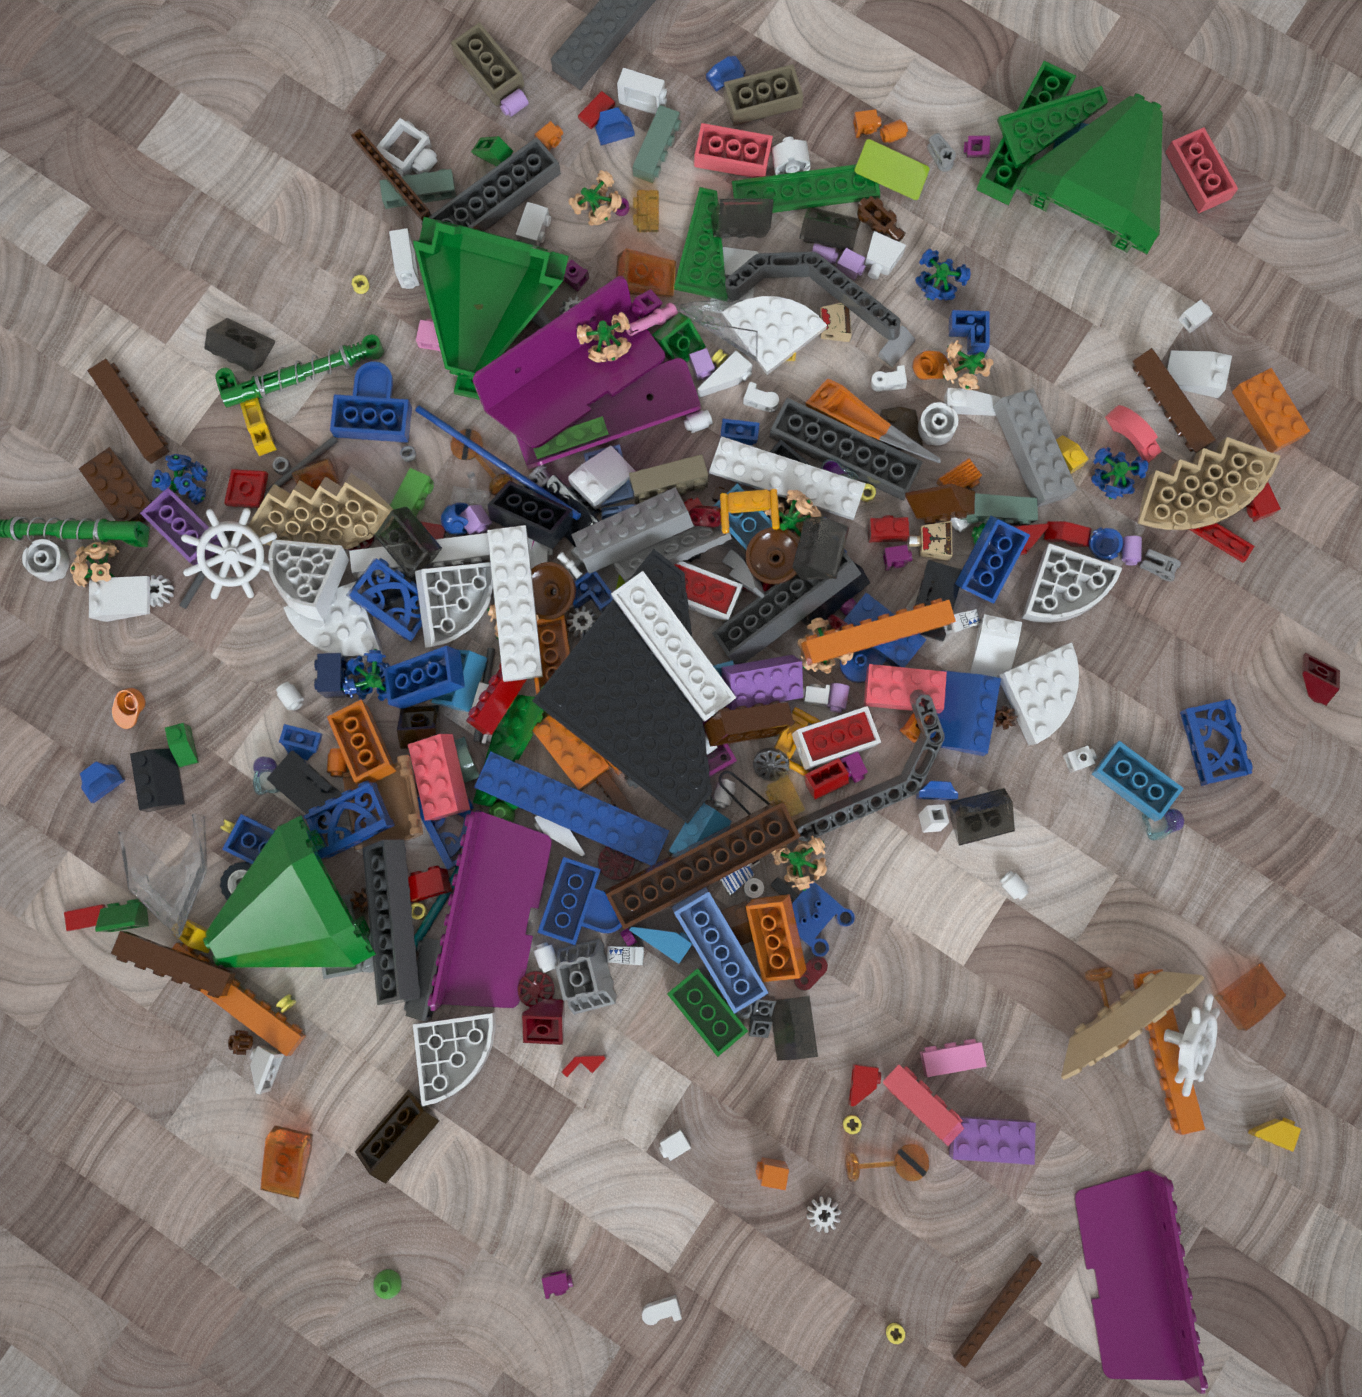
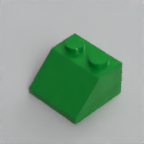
[652,313,706,363]
[95,899,149,933]

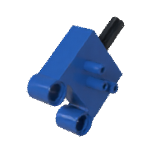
[771,877,855,956]

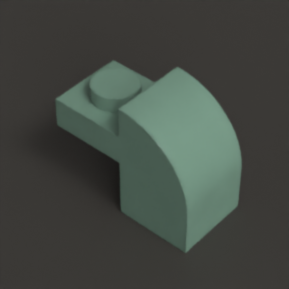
[454,737,479,783]

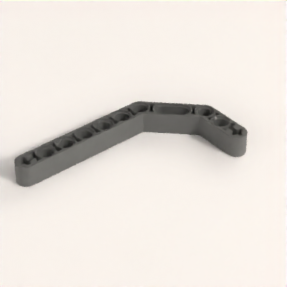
[725,252,901,340]
[794,689,945,841]

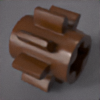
[994,705,1018,730]
[350,888,368,913]
[228,1030,253,1055]

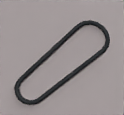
[718,770,771,815]

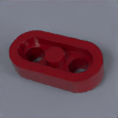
[689,505,721,527]
[794,956,828,991]

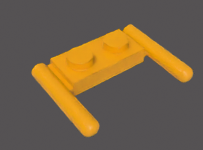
[720,489,780,534]
[770,706,821,776]

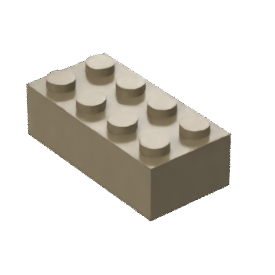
[451,22,524,106]
[723,64,803,126]
[629,454,708,505]

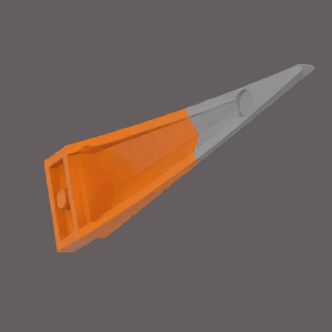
[805,378,941,463]

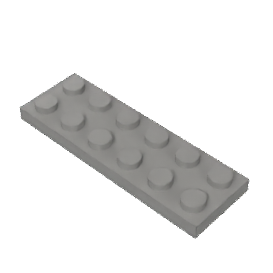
[613,517,732,582]

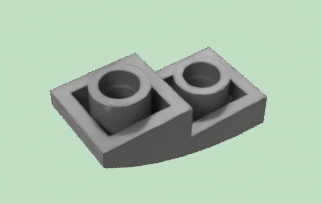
[748,995,776,1038]

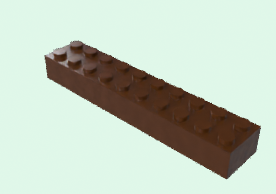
[604,800,801,929]

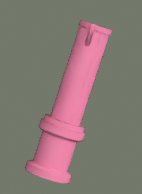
[626,303,678,336]

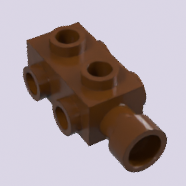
[857,196,906,242]

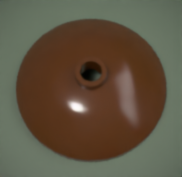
[746,527,804,584]
[531,562,576,620]

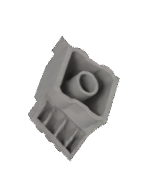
[555,939,617,1015]

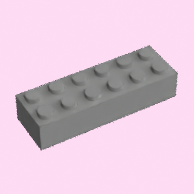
[993,388,1077,507]
[571,487,694,574]

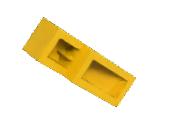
[240,397,277,456]

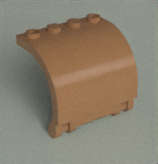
[342,755,423,851]

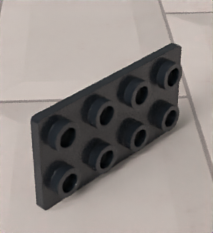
[542,475,601,547]
[913,560,962,642]
[267,751,342,829]

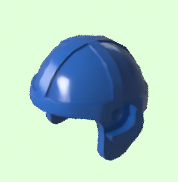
[441,503,469,535]
[1089,527,1123,561]

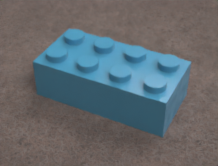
[713,483,772,550]
[1091,741,1184,822]

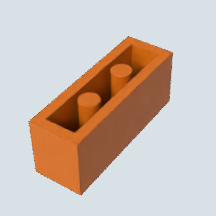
[755,1157,789,1191]

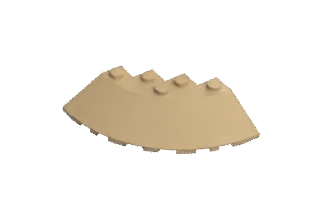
[1138,437,1281,530]
[242,473,396,550]
[1061,971,1205,1080]

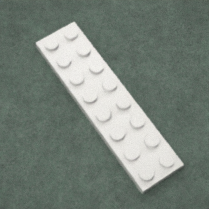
[709,436,866,520]
[487,525,543,682]
[611,571,736,721]

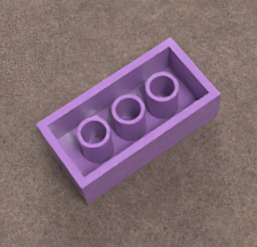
[140,488,222,566]
[721,655,803,710]
[949,1116,1036,1165]

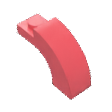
[1105,405,1161,463]

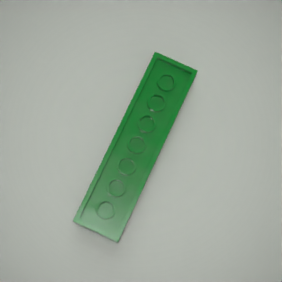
[731,164,881,218]

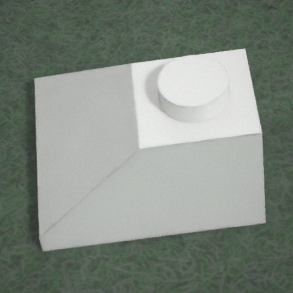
[250,1045,284,1095]

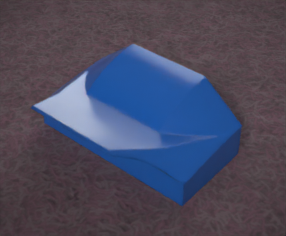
[706,56,746,92]
[595,107,635,146]
[720,419,760,446]
[279,724,323,761]
[80,761,125,803]
[916,781,958,801]

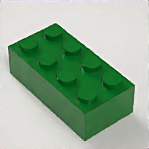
[667,968,748,1057]

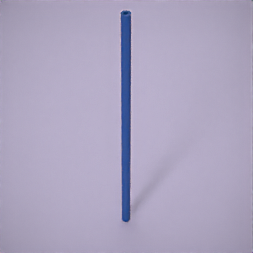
[415,405,581,520]

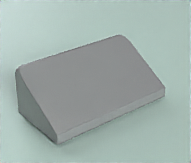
[878,325,916,368]

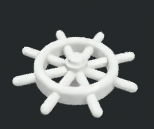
[181,508,277,599]
[1164,993,1220,1097]

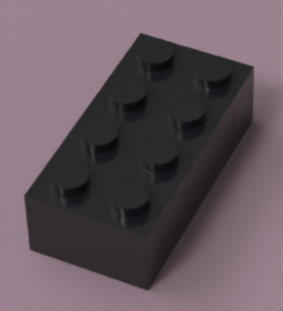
[488,481,574,549]

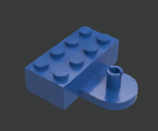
[330,361,412,443]
[840,593,927,683]
[537,857,622,945]

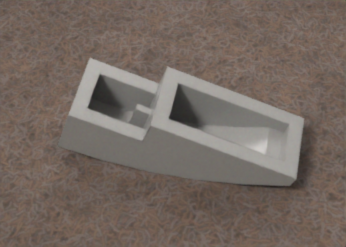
[722,549,765,598]

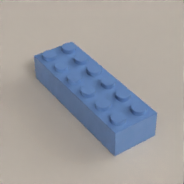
[672,887,768,1014]

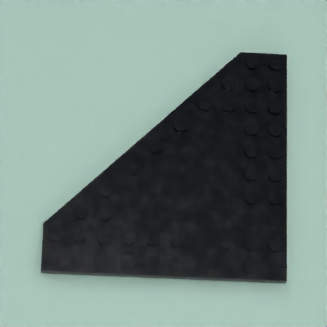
[532,549,712,824]

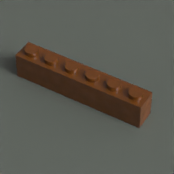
[1132,348,1216,453]
[87,359,170,464]
[110,931,236,998]

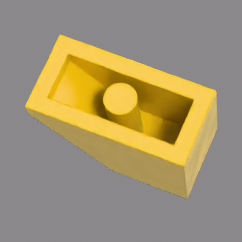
[1056,435,1089,474]
[173,917,211,954]
[1248,1117,1301,1152]

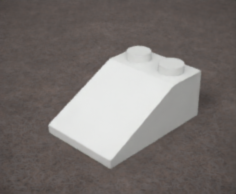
[1167,350,1232,398]
[568,446,635,510]
[89,576,150,622]
[970,614,1022,678]

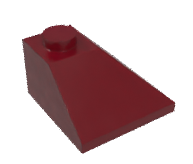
[1302,652,1340,706]
[522,999,565,1045]

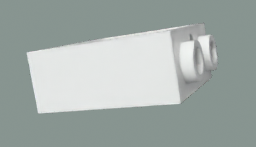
[617,68,667,114]
[376,118,432,177]
[389,228,420,289]

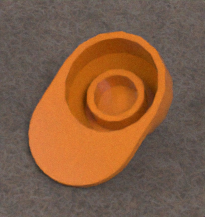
[912,351,949,380]
[112,688,146,729]

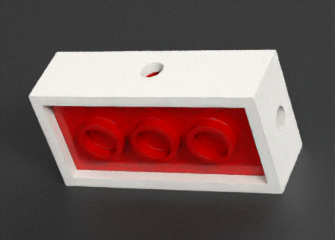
[674,561,742,623]
[792,706,881,770]

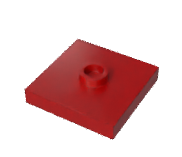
[224,469,269,508]

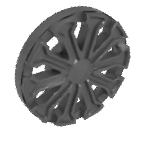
[753,748,790,781]

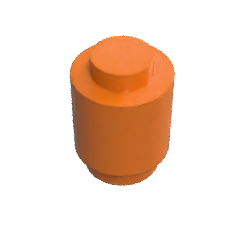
[880,119,908,143]
[327,748,347,777]

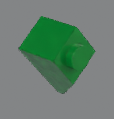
[471,136,513,166]
[165,723,199,768]

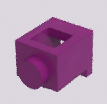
[964,136,990,158]
[563,259,589,292]
[631,289,663,318]
[882,545,912,571]
[840,751,868,783]
[541,1269,574,1299]

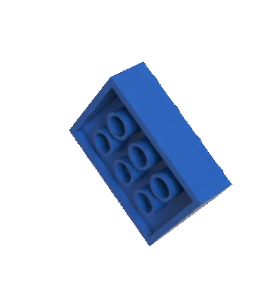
[930,670,1001,756]

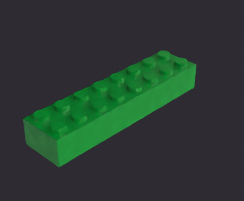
[976,61,1076,206]

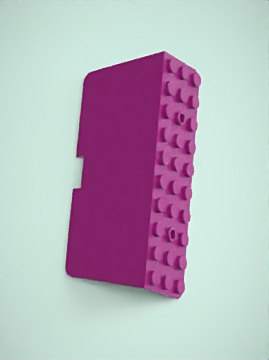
[473,276,665,448]
[515,358,702,469]
[428,810,552,1011]
[1075,1169,1208,1394]

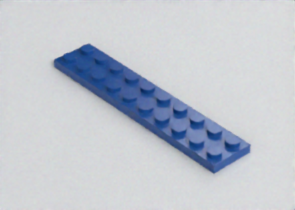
[474,751,669,866]

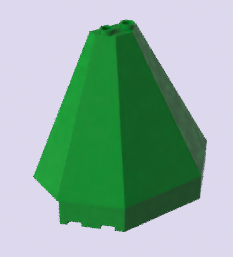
[1017,93,1163,255]
[413,217,569,380]
[203,815,376,968]

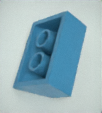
[431,649,487,712]
[669,803,732,854]

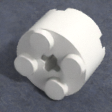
[771,137,810,175]
[918,402,958,446]
[22,539,69,582]

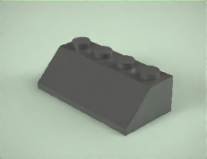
[404,937,443,1021]

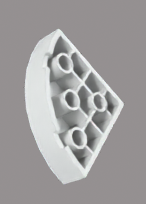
[722,296,827,375]
[268,540,349,621]
[1021,543,1122,623]
[415,562,493,648]
[283,581,384,660]
[997,643,1079,746]
[413,1013,496,1106]

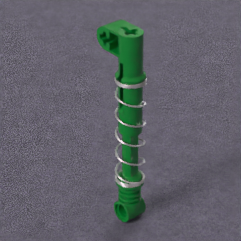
[215,334,384,408]
[0,517,150,548]

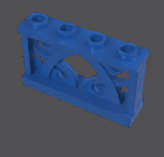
[346,558,422,642]
[1180,699,1253,786]
[304,781,395,859]
[417,797,474,871]

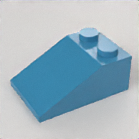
[629,927,692,964]

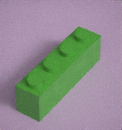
[533,416,608,459]
[376,468,434,545]

